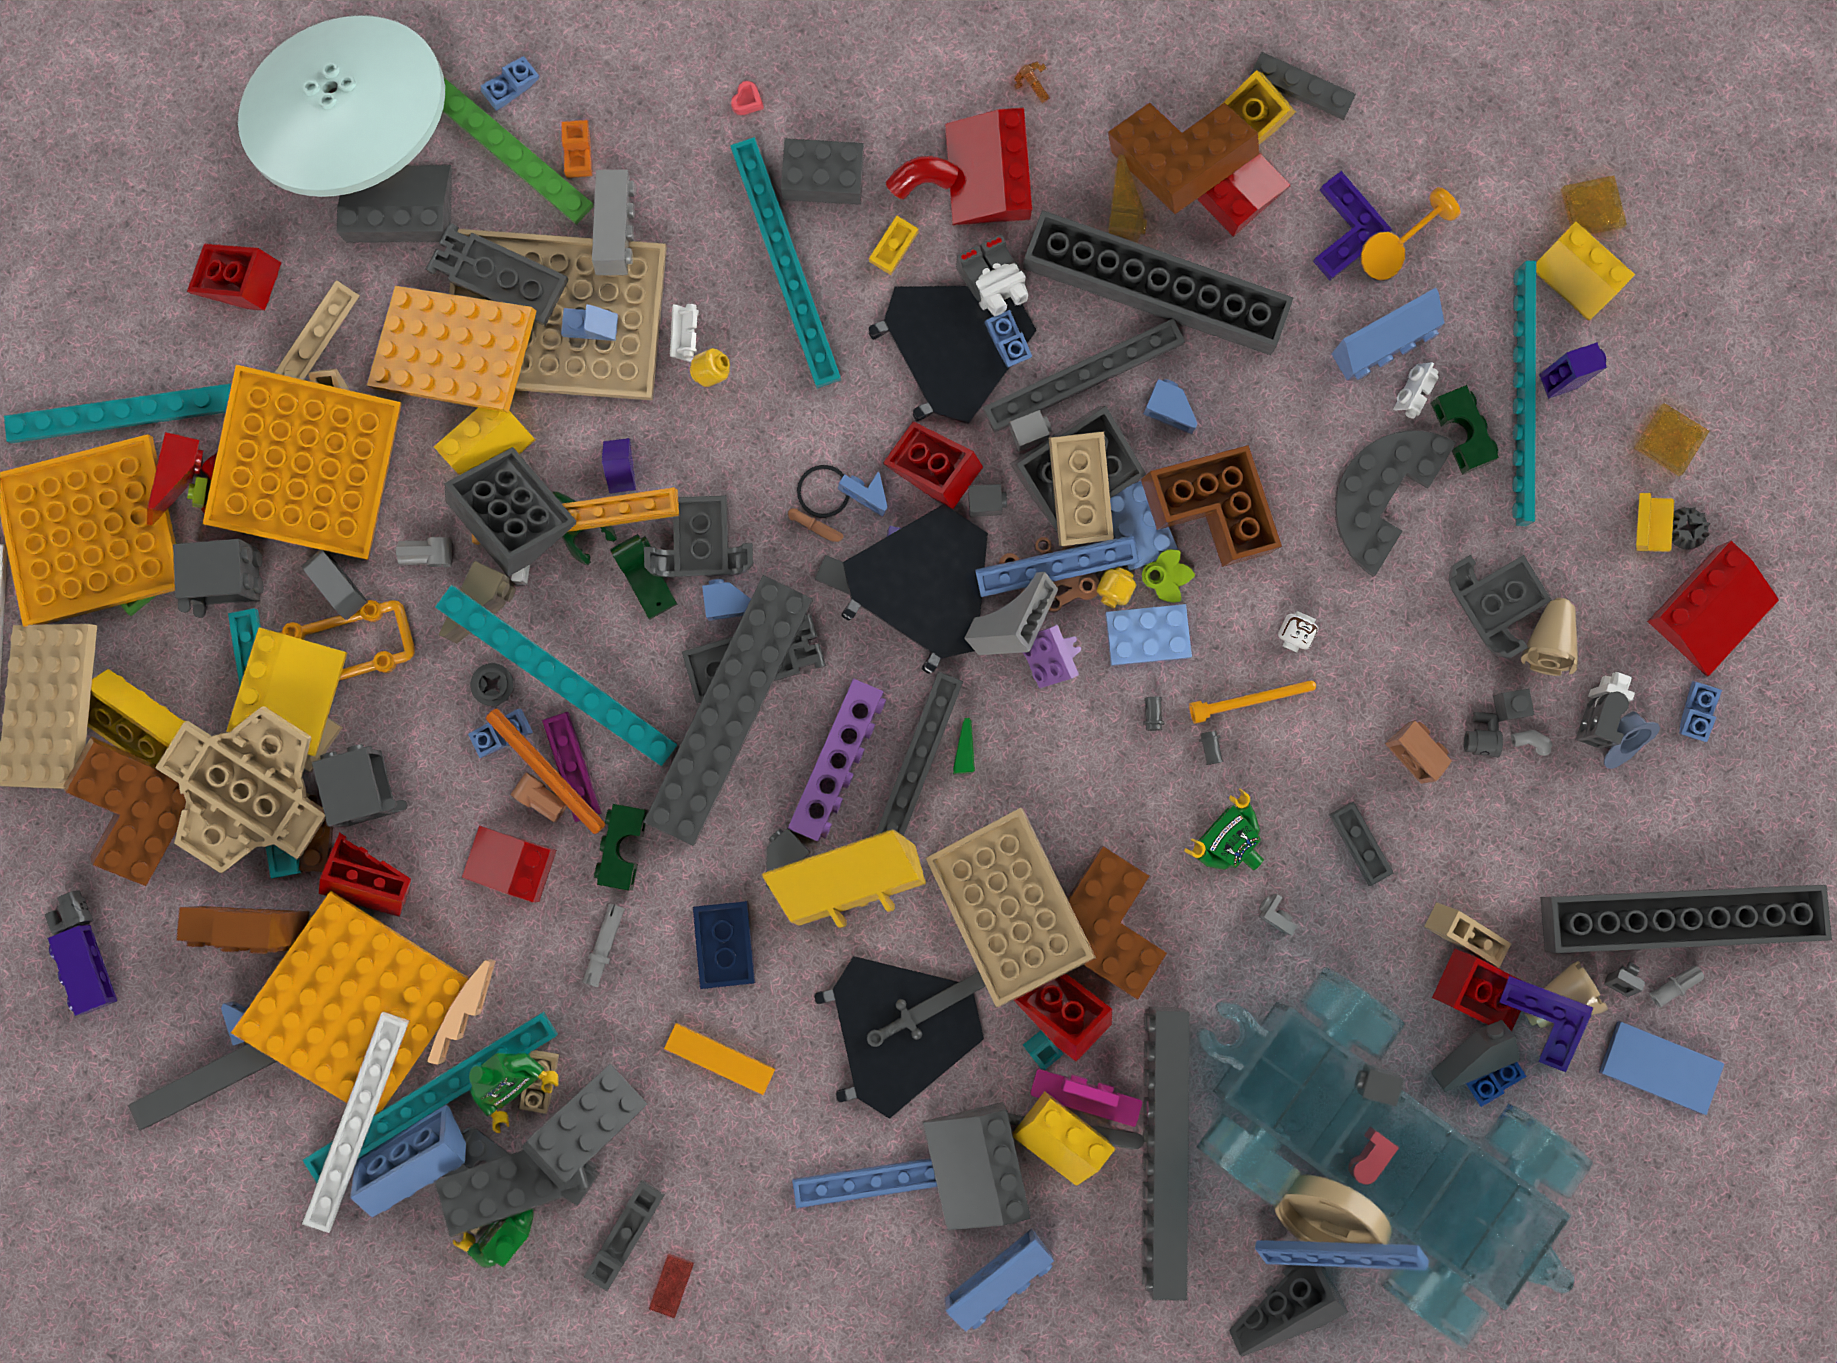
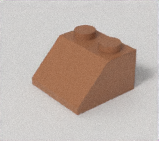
[1385,720,1452,784]

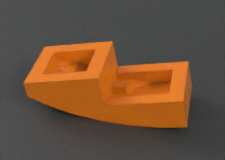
[562,120,592,178]

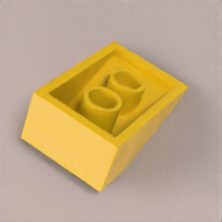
[1222,70,1296,144]

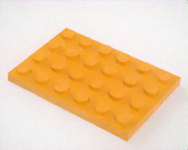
[367,286,537,413]

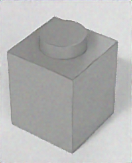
[1009,410,1052,452]

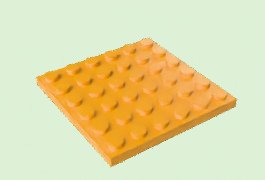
[203,365,402,560]
[0,434,176,627]
[231,891,469,1115]

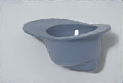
[1604,711,1660,769]

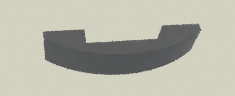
[584,1180,665,1291]

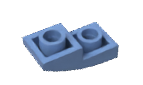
[480,56,539,111]
[985,310,1032,368]
[1679,681,1722,742]
[468,709,533,758]

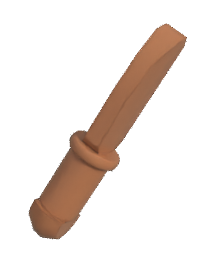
[788,508,844,542]

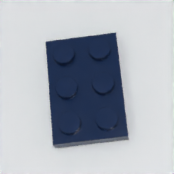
[693,901,756,989]

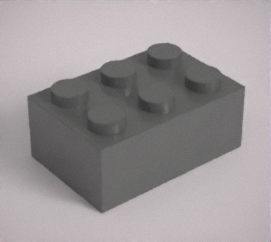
[781,138,864,205]

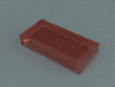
[649,1254,694,1319]

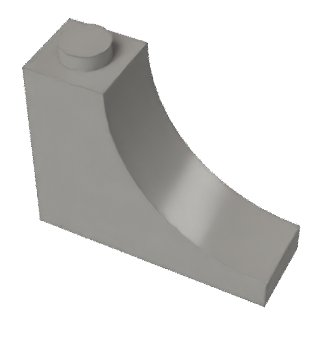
[965,572,1058,655]

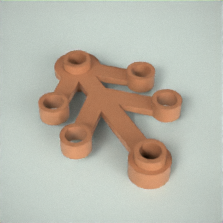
[999,537,1099,613]

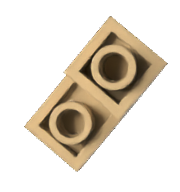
[519,1050,559,1114]

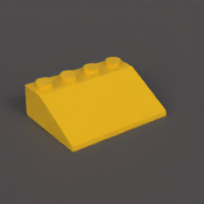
[226,627,347,757]

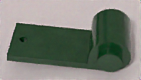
[610,534,678,620]

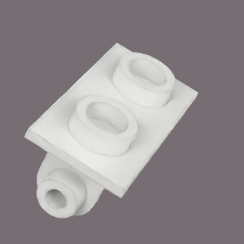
[670,304,699,362]
[1393,362,1439,419]

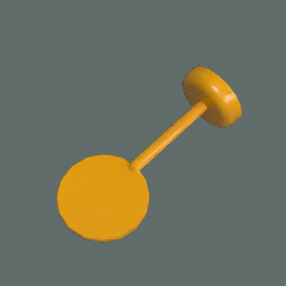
[1361,187,1461,280]

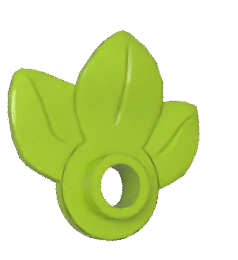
[1141,549,1195,603]

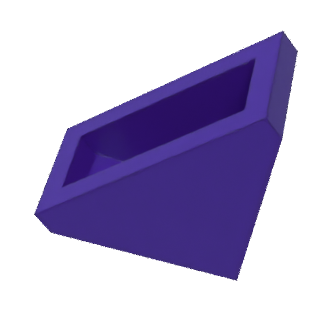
[602,438,636,494]

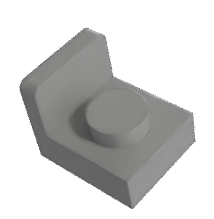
[1259,894,1297,935]

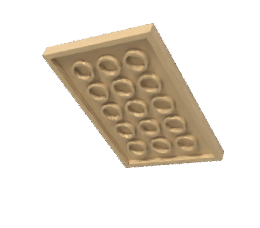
[0,624,97,789]
[926,808,1096,1007]

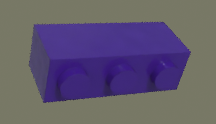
[1539,342,1607,399]
[47,925,117,1016]

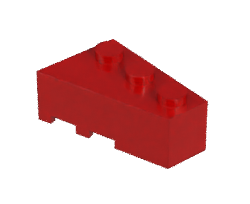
[319,832,411,917]

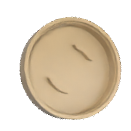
[1275,1175,1392,1244]

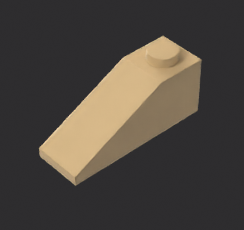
[1424,902,1511,968]

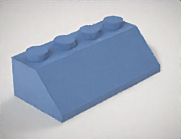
[1332,288,1444,381]
[350,1105,466,1217]
[945,1229,1054,1331]

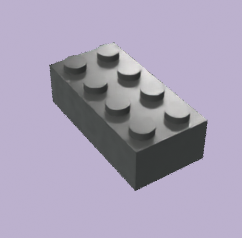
[522,1064,648,1189]

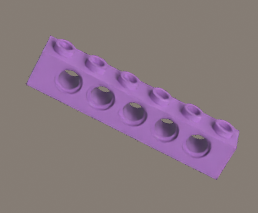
[788,678,886,842]

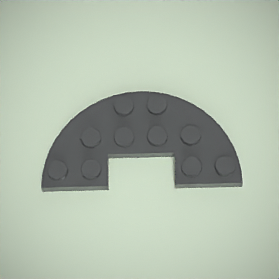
[1335,431,1457,577]

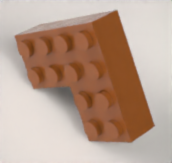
[1108,102,1259,214]
[1141,445,1282,567]
[63,736,186,886]
[1067,846,1167,1000]
[176,906,309,954]

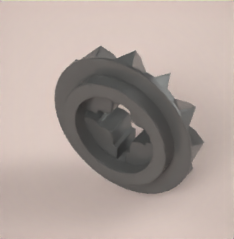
[1672,507,1710,549]
[470,663,514,706]

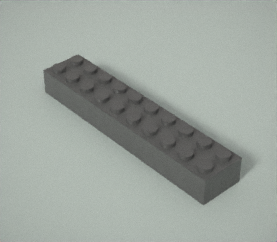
[1023,210,1294,356]
[644,575,813,846]
[1540,885,1832,953]
[1141,1007,1190,1301]

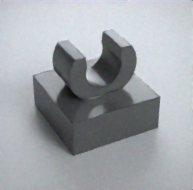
[1604,962,1645,997]

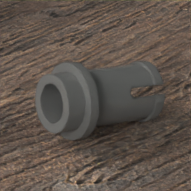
[1143,697,1165,731]
[1199,730,1223,765]

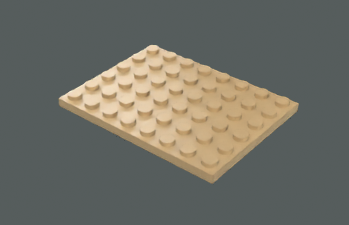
[449,229,667,400]

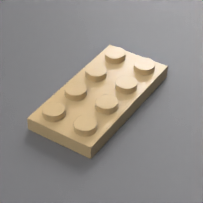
[1049,432,1114,546]

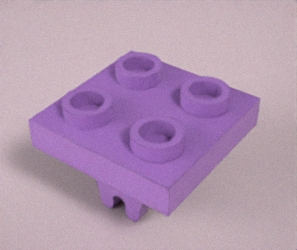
[1023,625,1081,688]

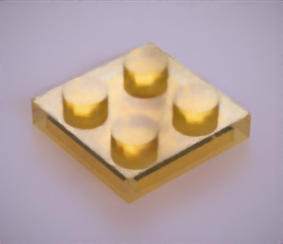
[1561,175,1627,235]
[1634,403,1709,476]

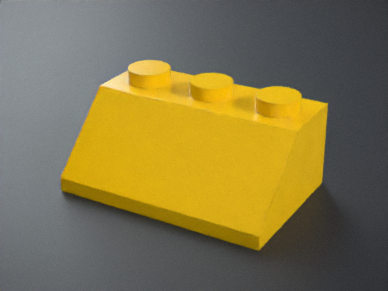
[1536,221,1635,321]
[434,408,535,475]
[1012,1091,1115,1186]

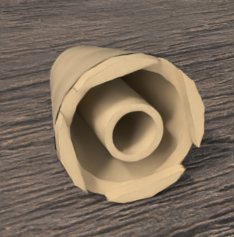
[1521,598,1578,676]
[1524,961,1608,1028]

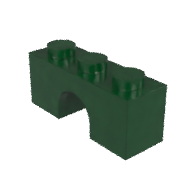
[1431,385,1499,475]
[594,804,649,891]

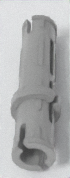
[582,903,626,987]

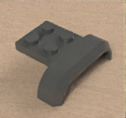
[644,495,754,577]
[1448,555,1552,659]

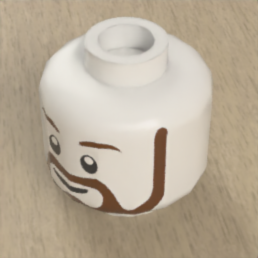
[1278,611,1318,652]

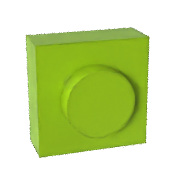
[187,477,208,508]

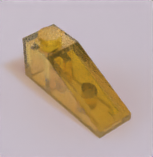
[1107,154,1147,243]

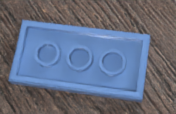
[1599,1021,1725,1115]

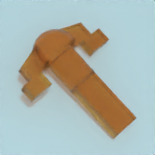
[1014,61,1050,104]

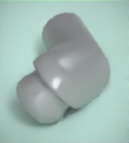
[1511,730,1553,756]

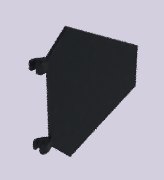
[868,286,1037,424]
[841,504,988,674]
[814,956,984,1119]

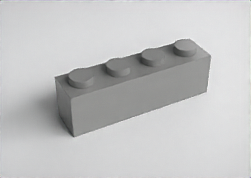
[592,170,635,275]

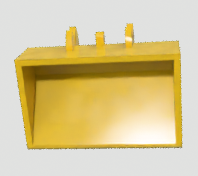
[762,829,926,928]

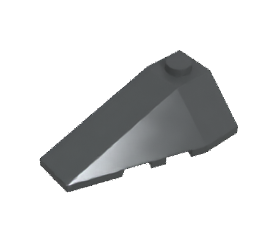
[1229,1265,1348,1357]

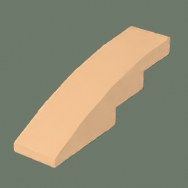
[427,959,496,1065]

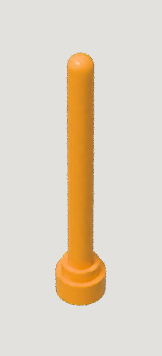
[1189,680,1316,724]

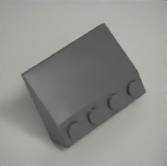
[337,165,452,243]
[1010,406,1146,532]
[444,447,576,577]
[923,1102,1031,1230]

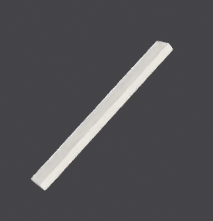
[302,1012,409,1233]

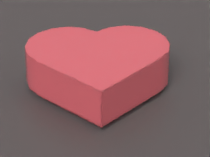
[731,81,764,115]

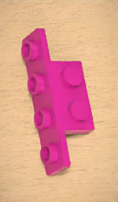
[1030,1069,1143,1127]

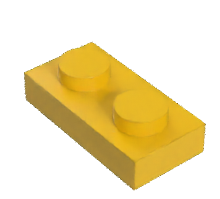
[869,215,919,275]

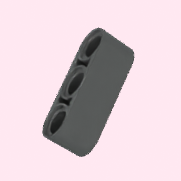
[301,550,368,620]

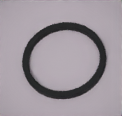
[797,465,850,518]

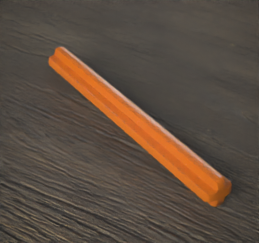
[486,708,606,834]

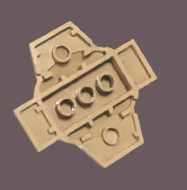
[156,706,326,874]

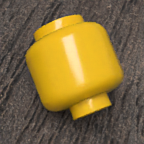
[690,348,730,387]
[1096,567,1136,608]

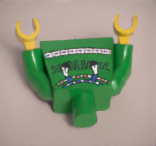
[1184,788,1264,871]
[469,1053,559,1133]
[453,1209,534,1268]

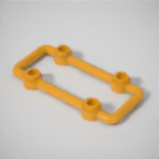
[278,600,415,681]

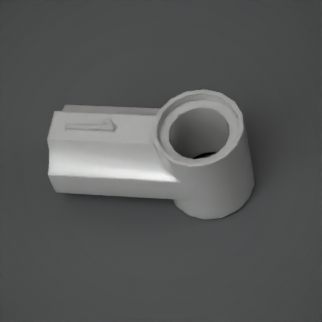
[396,537,452,567]

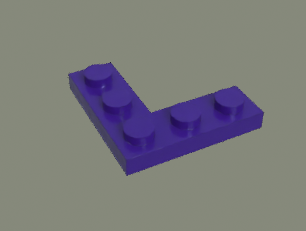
[1313,171,1392,281]
[1500,976,1593,1072]

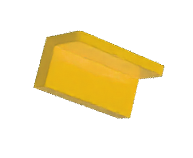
[1636,493,1674,552]

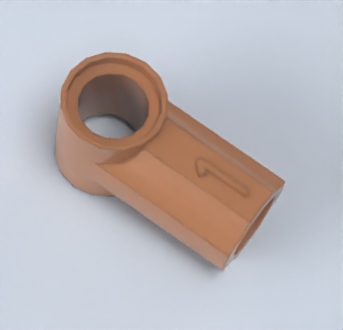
[510,772,567,822]

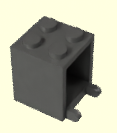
[173,539,264,618]
[312,744,408,828]

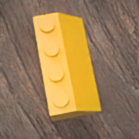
[87,669,186,765]

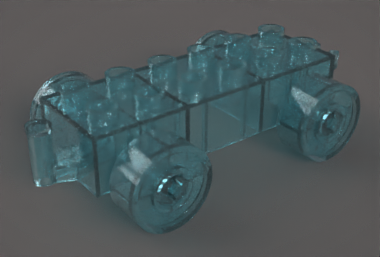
[1196,967,1594,1350]

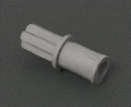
[1649,965,1704,1008]

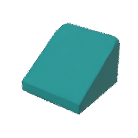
[1023,1030,1064,1070]

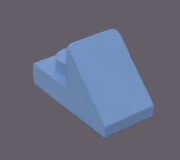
[561,304,618,341]
[838,471,887,517]

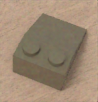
[439,561,516,644]

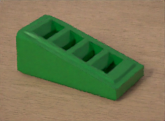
[953,718,975,775]

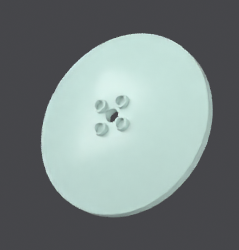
[238,16,445,197]

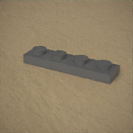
[1250,51,1356,120]

